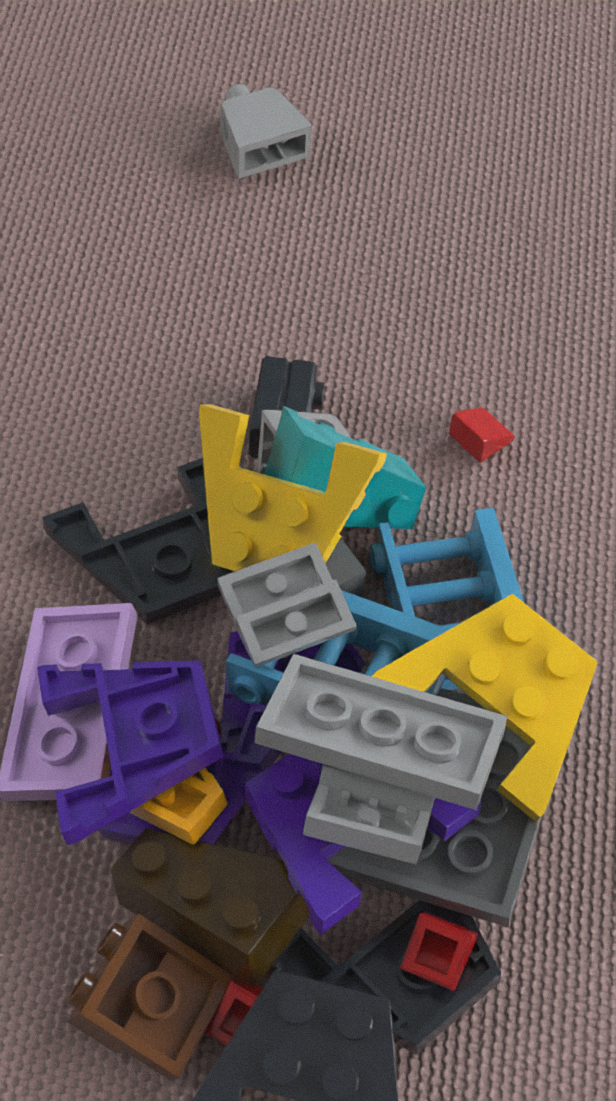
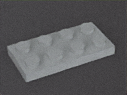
[255,654,508,810]

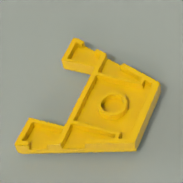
[199,404,387,571]
[371,594,598,822]

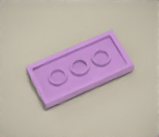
[0,603,138,802]

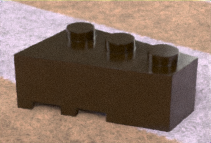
[110,828,310,989]

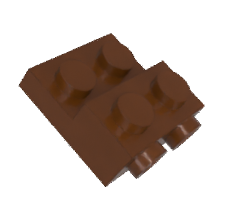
[67,913,234,1082]

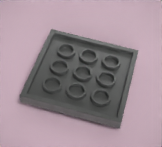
[327,666,542,928]

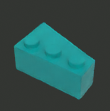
[265,406,426,530]

